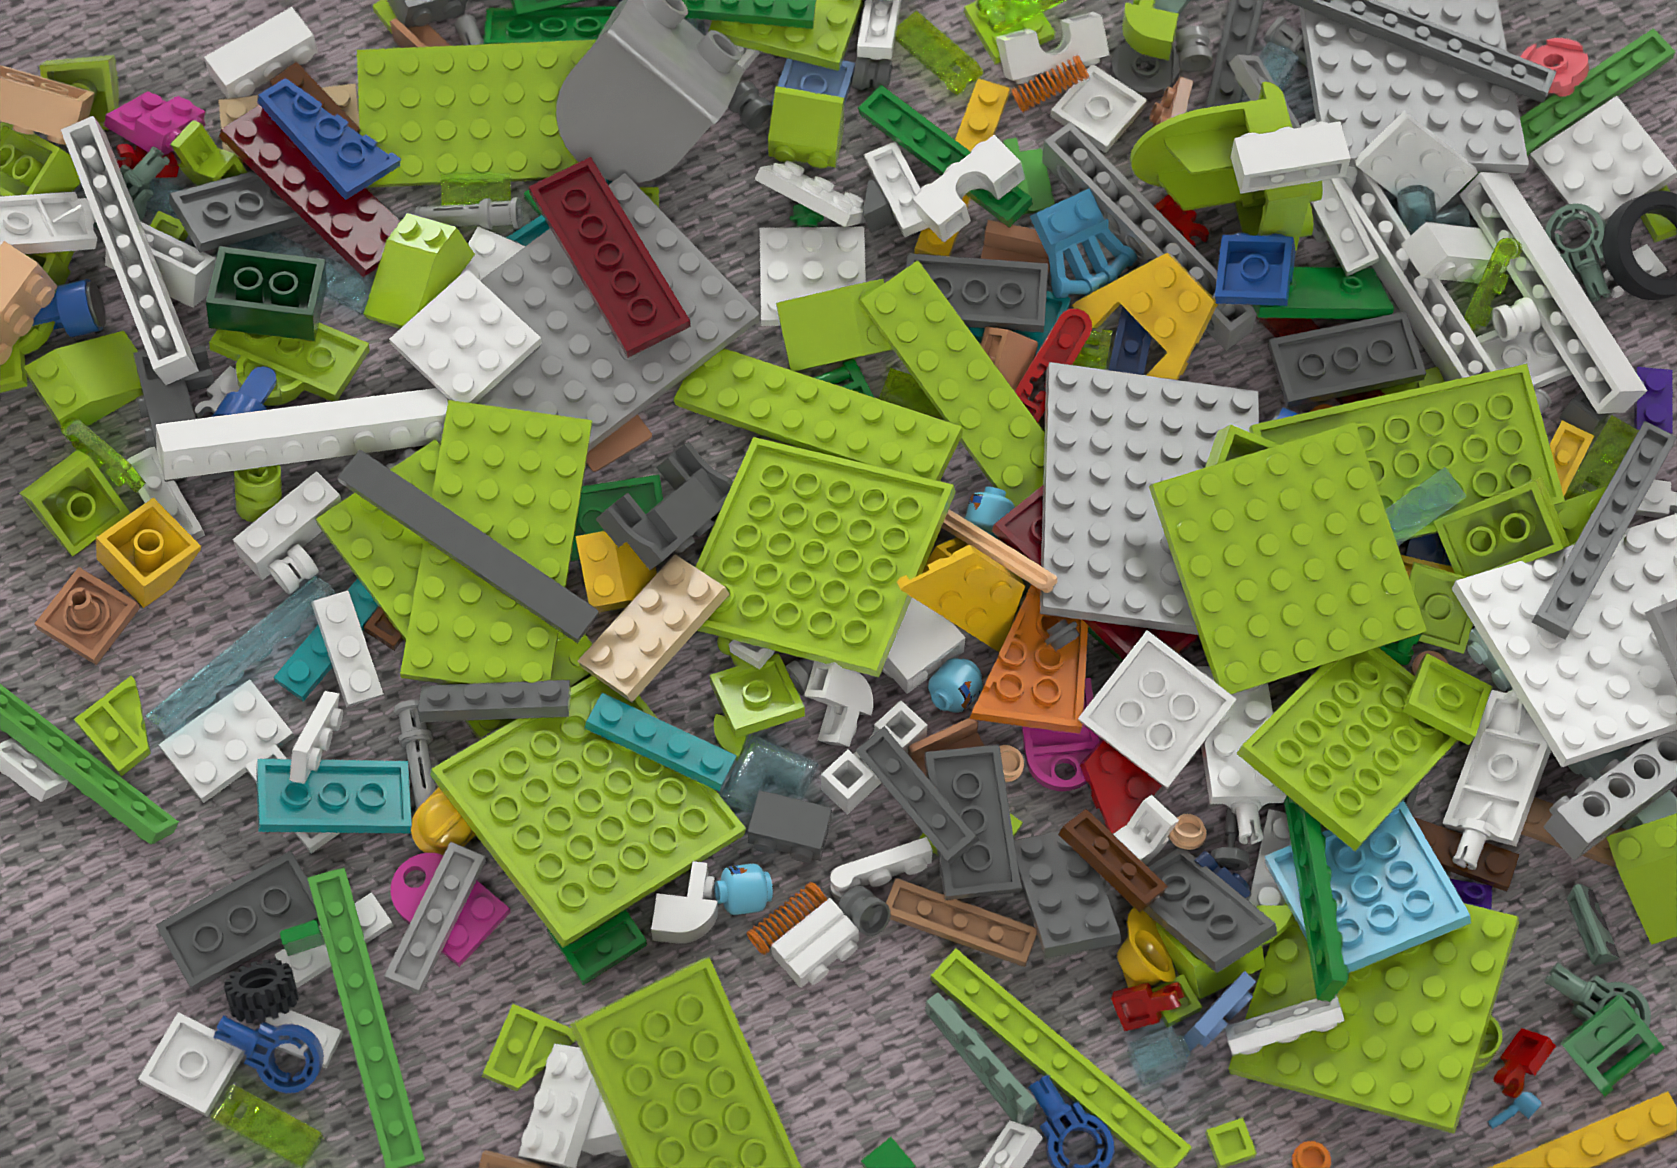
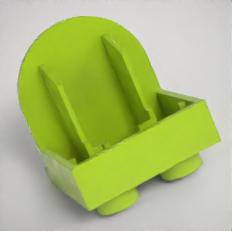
[1130,82,1323,255]

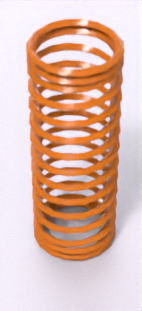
[1011,54,1089,113]
[747,882,827,955]

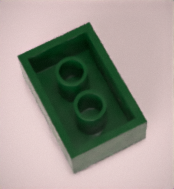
[206,246,327,341]

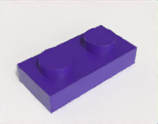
[1634,367,1673,435]

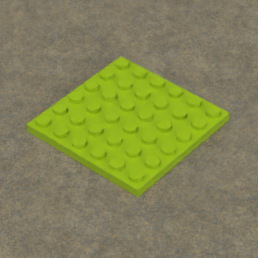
[1149,422,1427,695]
[695,437,956,677]
[430,675,746,947]
[1228,903,1519,1134]

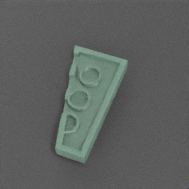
[925,993,1037,1126]

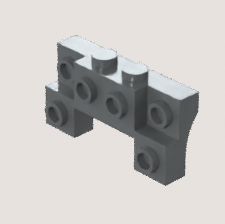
[133,345,234,482]
[596,441,733,570]

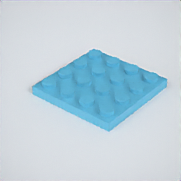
[1264,800,1471,973]

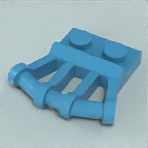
[1029,188,1137,298]

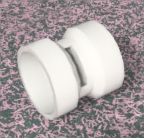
[1492,297,1540,341]
[267,544,319,595]

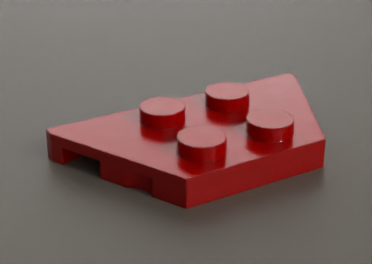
[1079,739,1162,834]

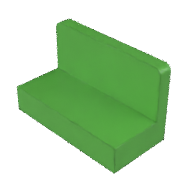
[1003,138,1055,214]

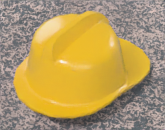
[411,787,476,855]
[1117,908,1176,987]

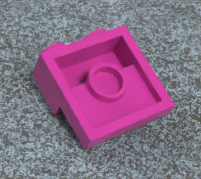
[104,91,205,157]

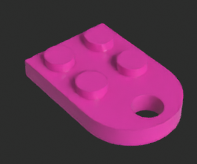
[1021,678,1099,791]
[391,853,511,967]

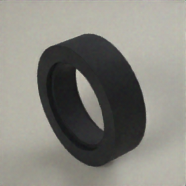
[1602,191,1677,301]

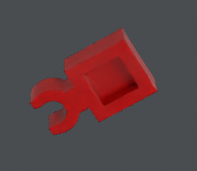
[1154,194,1209,248]

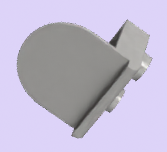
[556,0,744,183]

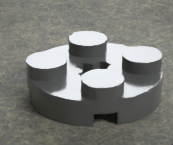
[1111,43,1180,100]

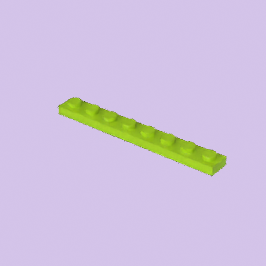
[930,948,1192,1168]

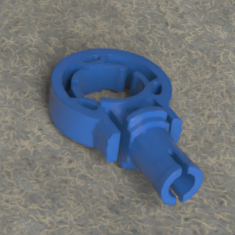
[213,1015,324,1093]
[1027,1074,1114,1168]

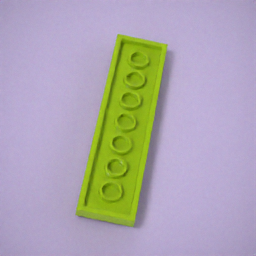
[859,260,1045,507]
[674,348,963,481]

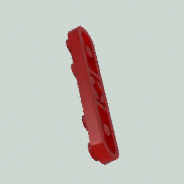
[1015,308,1092,423]

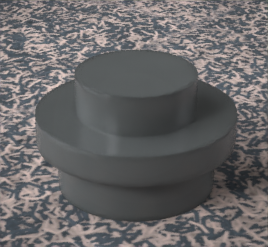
[1044,619,1080,651]

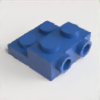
[1215,233,1296,306]

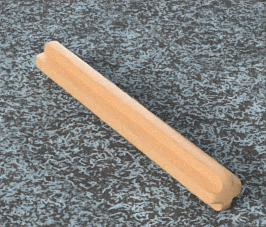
[942,509,1058,593]

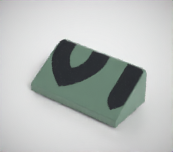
[1567,884,1619,966]

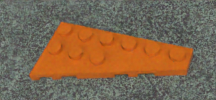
[969,584,1088,734]

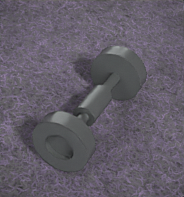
[1211,808,1249,871]

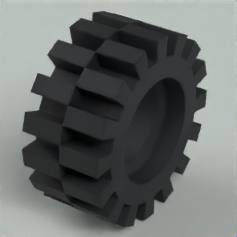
[224,959,299,1024]

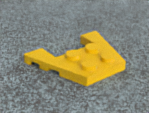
[1072,253,1218,380]

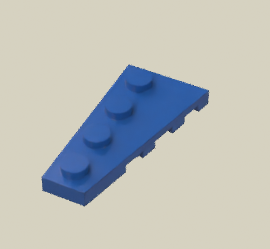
[257,78,401,200]

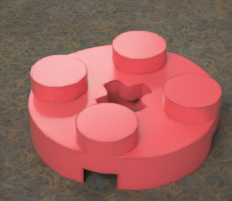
[1521,38,1589,97]

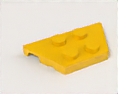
[897,545,1025,652]

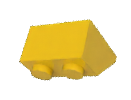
[96,497,201,608]
[576,531,657,613]

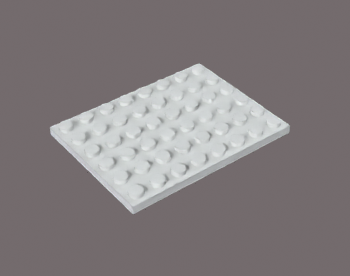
[1452,514,1677,767]

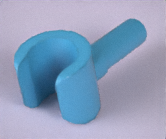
[1487,1092,1542,1130]

